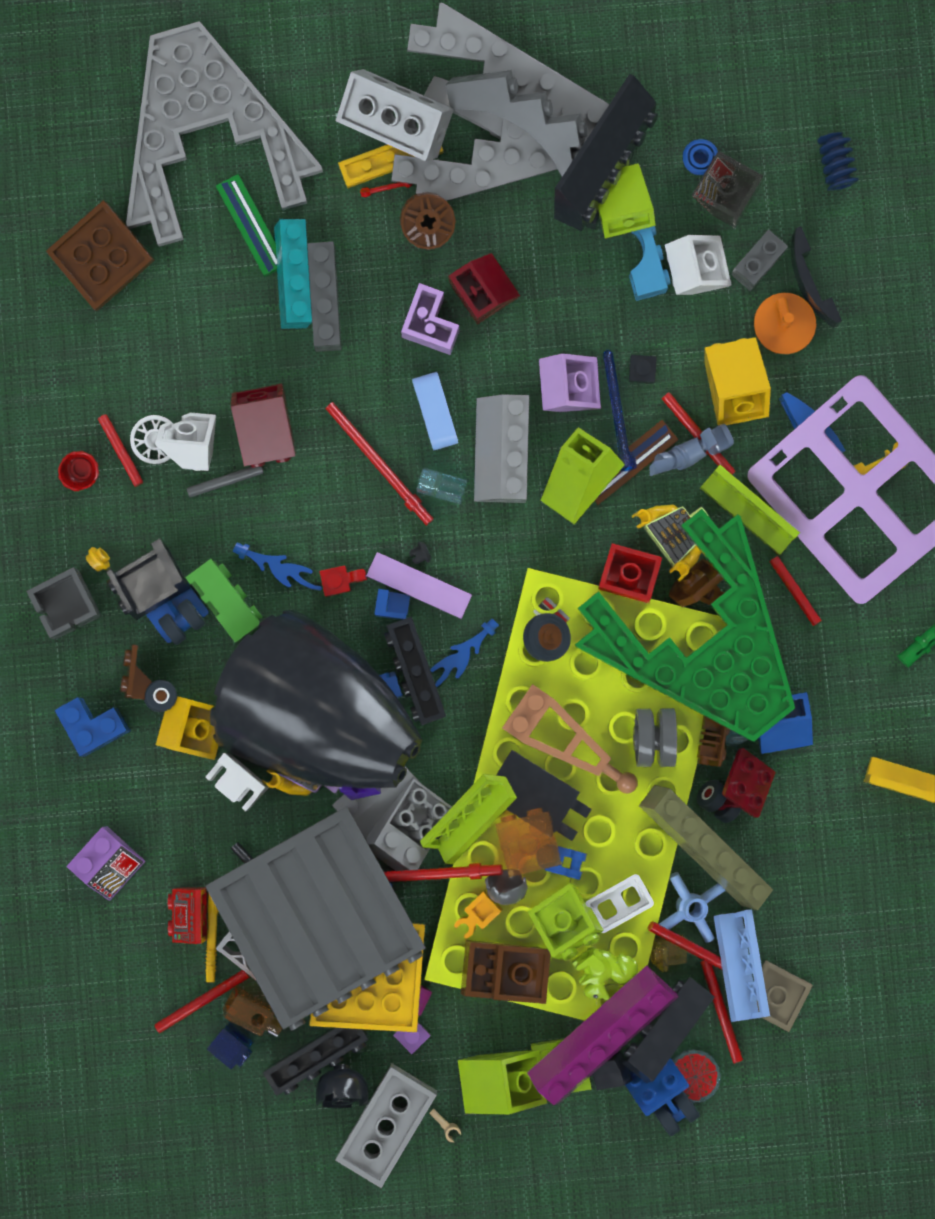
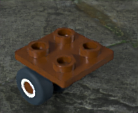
[120,644,177,712]

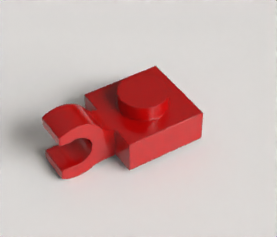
[319,565,367,597]

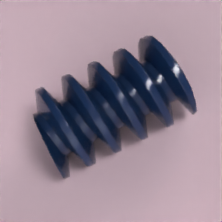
[817,132,859,191]

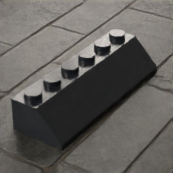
[554,74,658,231]

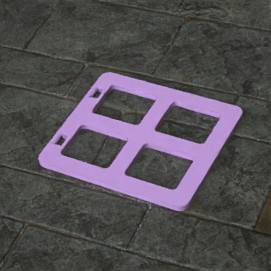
[748,375,935,604]

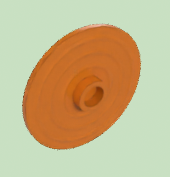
[754,293,816,354]

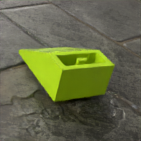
[541,427,625,524]

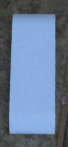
[412,372,458,451]

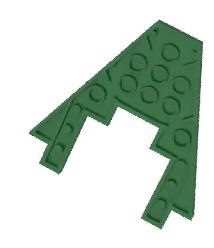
[575,509,795,742]

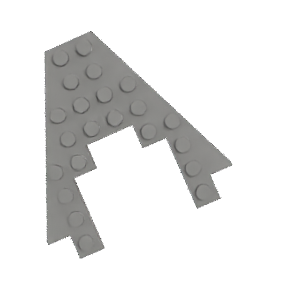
[391,3,609,201]
[126,21,323,247]

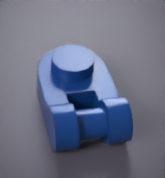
[537,844,587,880]

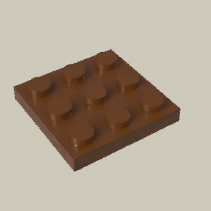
[46,200,155,311]

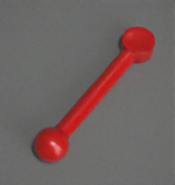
[360,182,413,197]

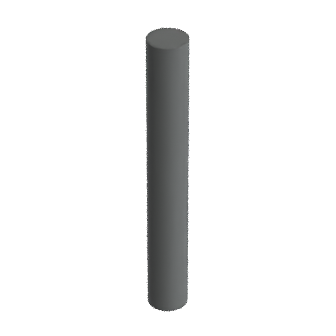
[186,466,264,498]

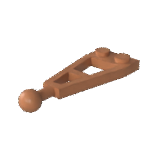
[502,684,638,794]

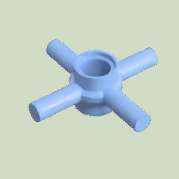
[659,872,726,943]

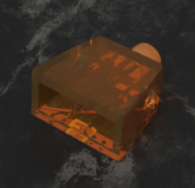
[222,986,282,1036]

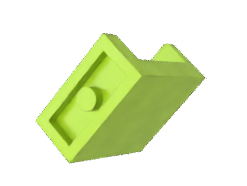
[597,163,656,238]

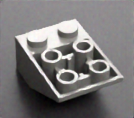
[366,778,452,871]

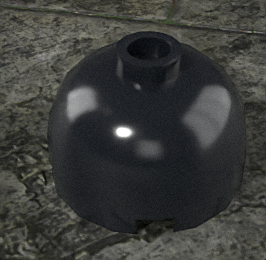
[316,1064,369,1109]

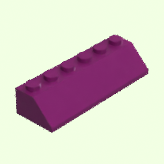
[527,965,679,1105]

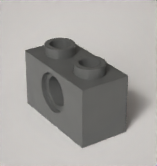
[731,230,788,292]

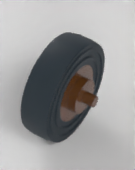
[523,613,571,662]

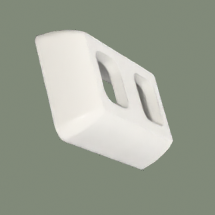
[586,874,654,933]

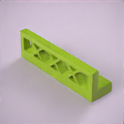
[700,465,800,555]
[420,774,517,864]

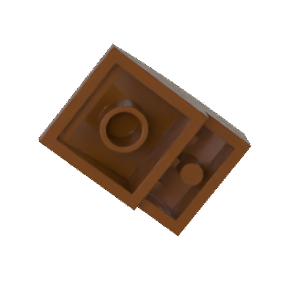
[460,940,551,1004]

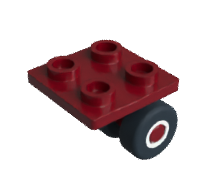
[697,748,775,823]

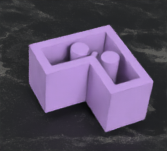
[401,283,459,355]

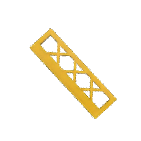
[864,757,935,803]

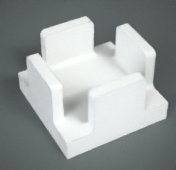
[206,753,269,811]

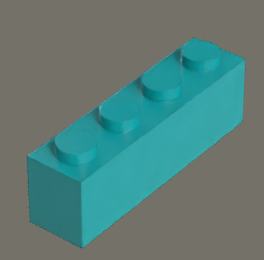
[274,219,312,329]

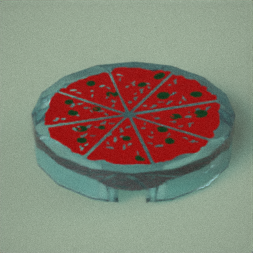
[672,1049,721,1103]

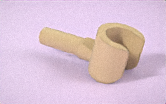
[429,1109,461,1142]

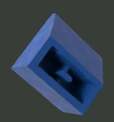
[758,692,813,754]

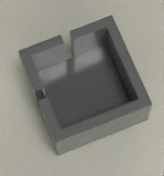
[26,567,102,640]

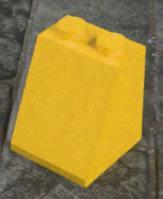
[705,337,771,425]

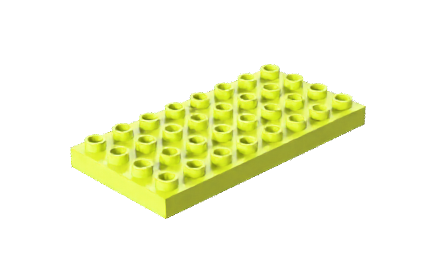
[425,568,727,1020]

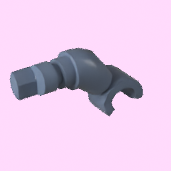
[650,424,734,476]

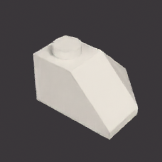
[156,413,216,471]

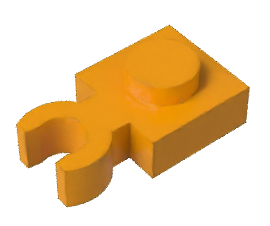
[454,890,503,939]

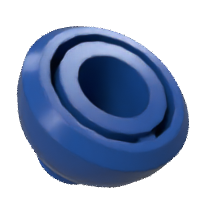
[683,139,719,176]

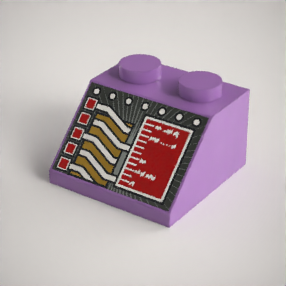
[66,826,145,901]

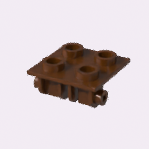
[697,716,730,767]

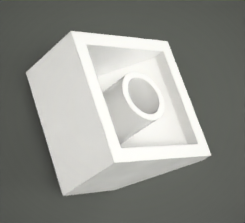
[665,235,732,295]

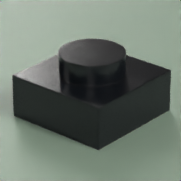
[629,355,657,384]

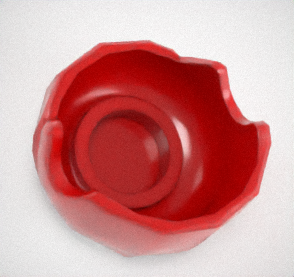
[58,451,99,491]

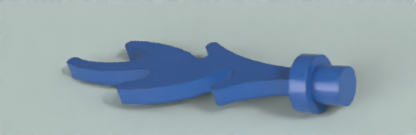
[233,542,322,591]
[431,618,499,688]

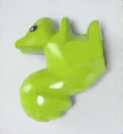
[572,947,638,1001]

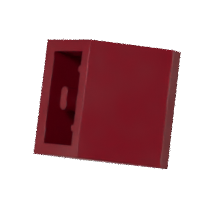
[448,253,520,325]

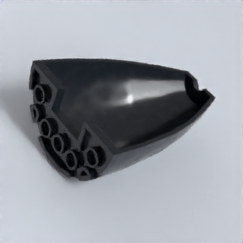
[210,610,423,788]

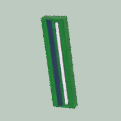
[216,174,277,277]

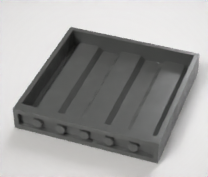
[205,806,426,1031]

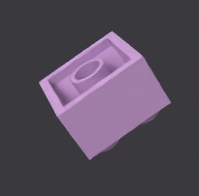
[539,354,601,412]

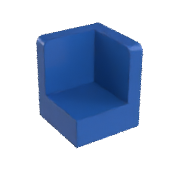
[374,589,410,620]

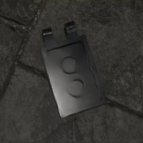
[496,750,592,841]

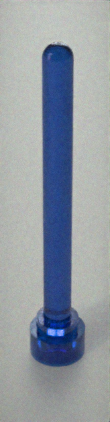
[603,350,637,472]

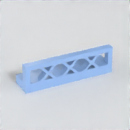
[714,909,770,1022]

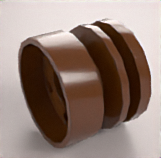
[399,192,456,250]

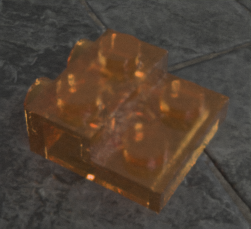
[496,808,562,877]

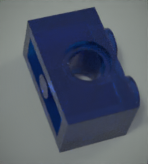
[207,1023,254,1070]

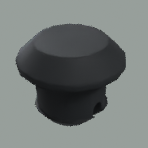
[409,541,431,564]

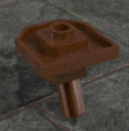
[668,558,725,607]

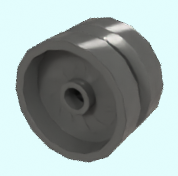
[633,708,677,767]

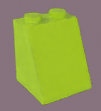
[458,1050,547,1115]

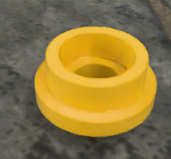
[86,547,110,572]

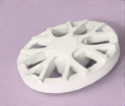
[130,415,173,464]

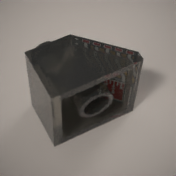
[692,151,764,229]

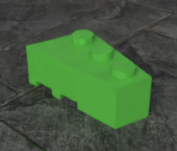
[185,559,263,644]

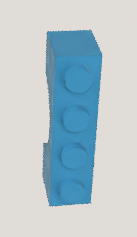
[629,226,670,301]

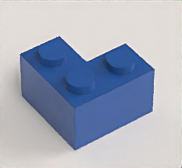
[55,697,130,757]

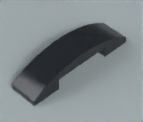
[791,226,842,328]

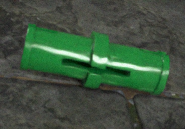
[897,623,935,668]

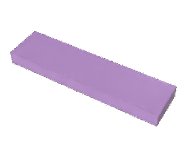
[366,552,472,619]

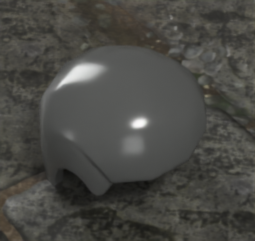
[485,869,528,905]

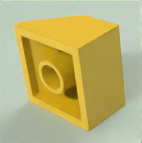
[156,696,219,760]

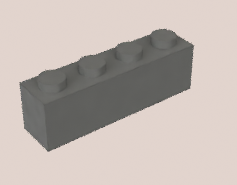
[307,242,342,352]

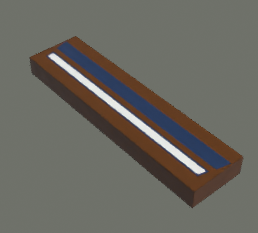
[594,420,679,506]

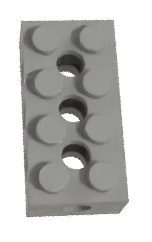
[336,69,454,161]
[336,1064,437,1188]

